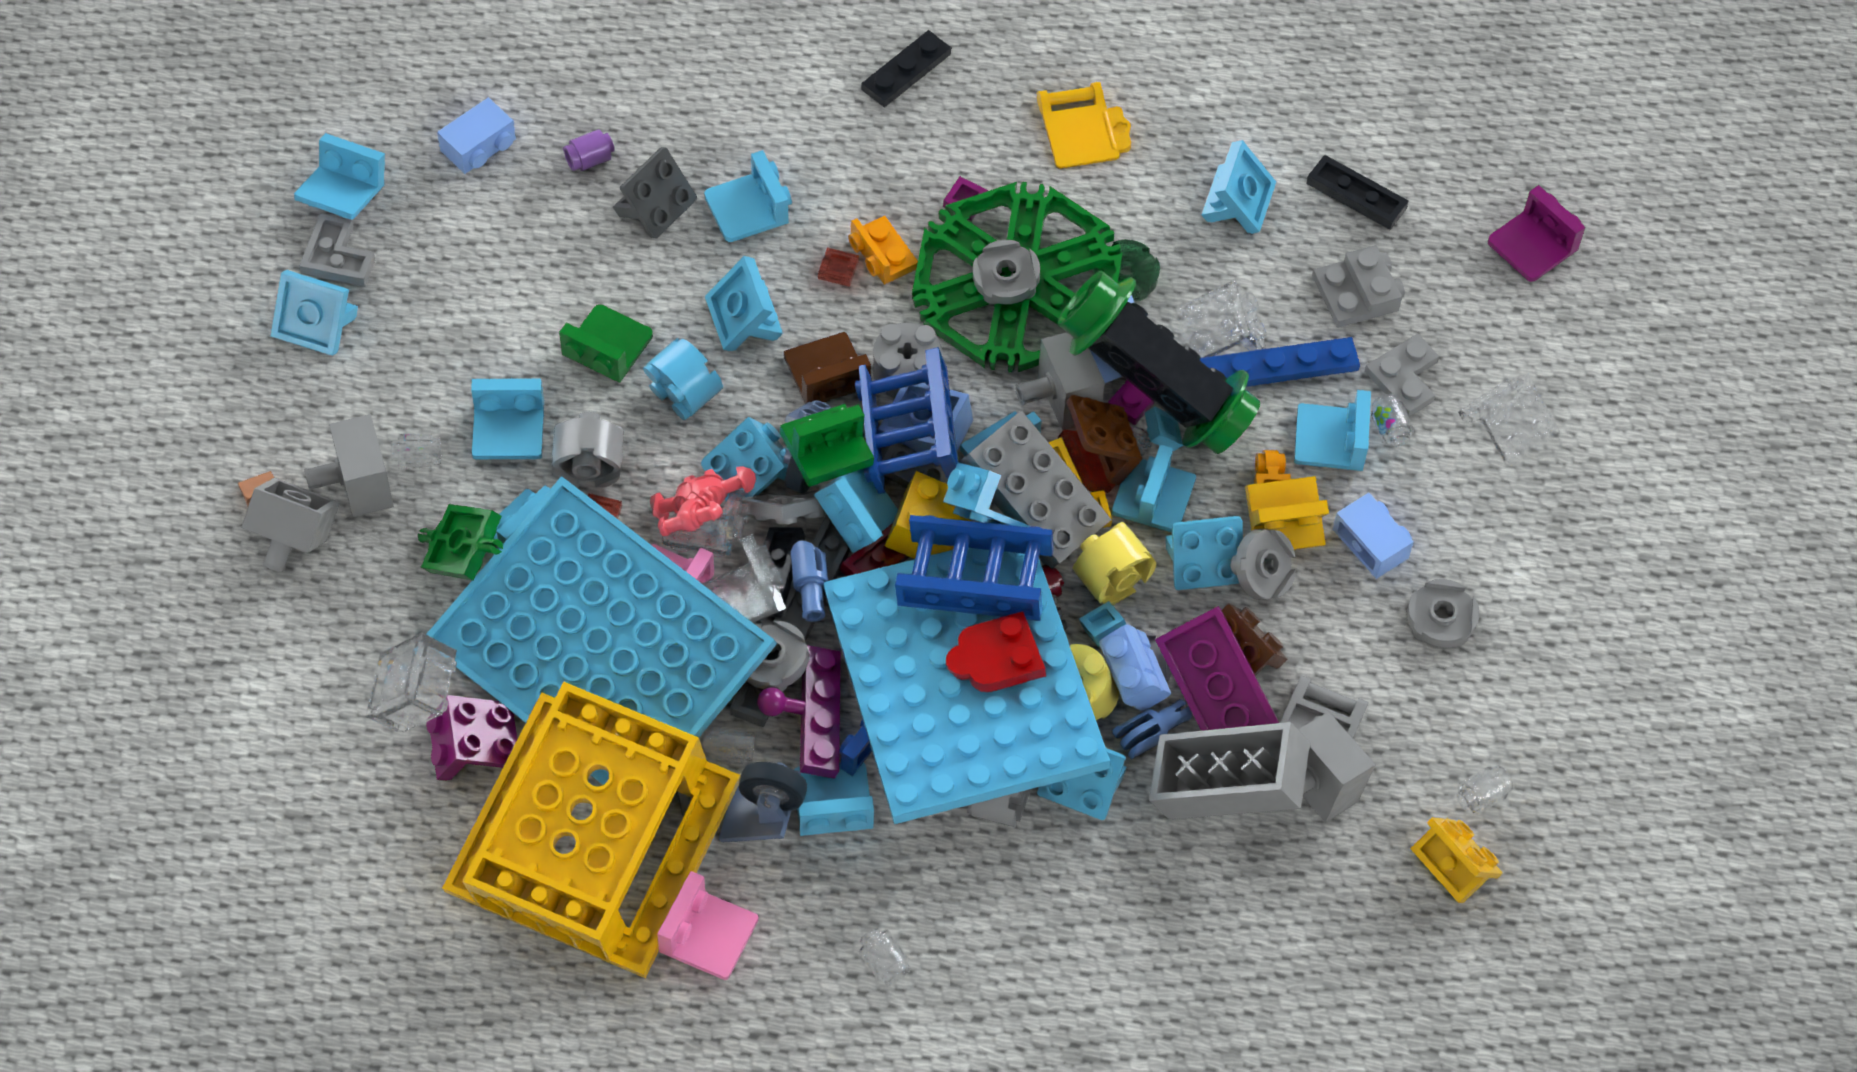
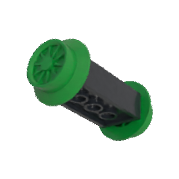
[1057,271,1260,454]

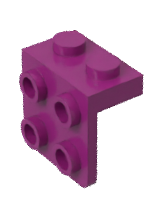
[1488,185,1586,282]
[426,695,518,781]

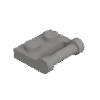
[1280,675,1369,738]

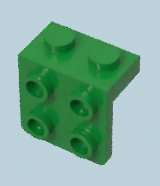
[559,304,653,383]

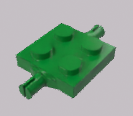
[418,504,503,581]

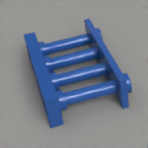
[855,347,958,494]
[895,515,1054,621]

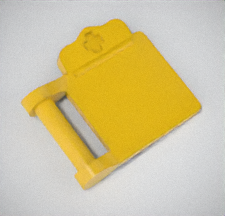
[1037,82,1131,169]

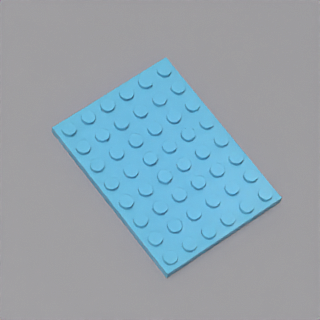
[422,476,777,785]
[823,548,1110,824]

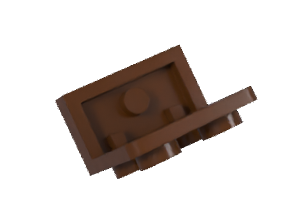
[1067,395,1143,485]
[1222,603,1288,676]

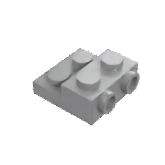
[1312,245,1405,328]

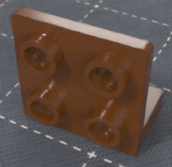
[784,332,871,404]

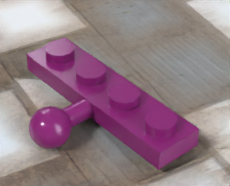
[757,645,841,779]

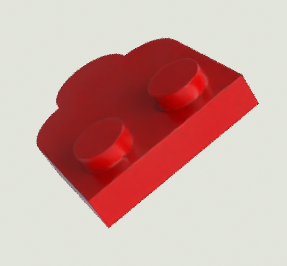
[946,611,1046,692]

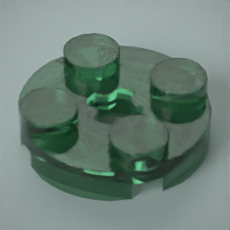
[1092,239,1160,301]

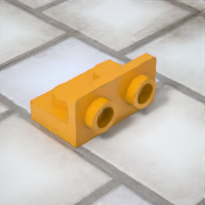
[848,215,918,285]

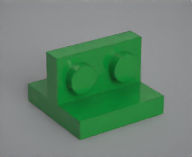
[780,404,874,487]

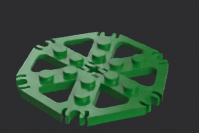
[912,182,1123,372]

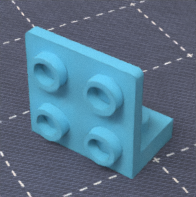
[294,133,385,220]
[471,378,544,460]
[1294,390,1371,471]

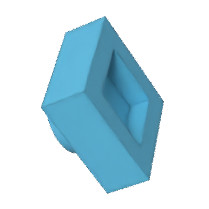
[1145,406,1183,451]
[1079,601,1127,647]

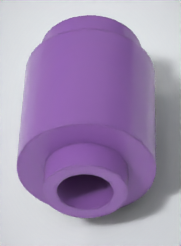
[563,129,615,171]

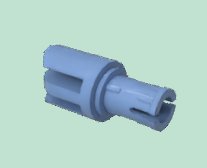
[791,541,829,622]
[1112,699,1192,760]

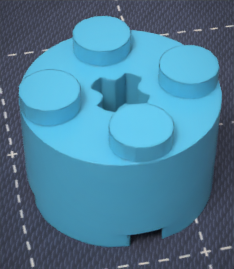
[643,338,723,421]

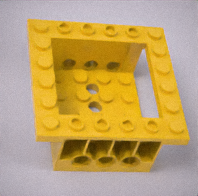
[442,682,741,979]

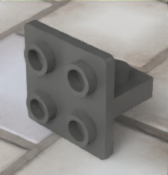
[613,147,697,238]

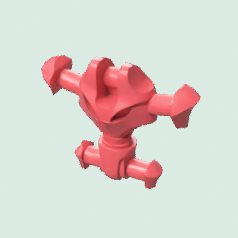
[650,466,756,536]

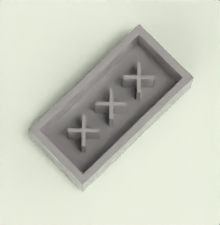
[960,410,1112,569]
[1149,722,1310,819]

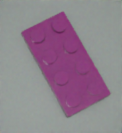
[1155,606,1279,731]

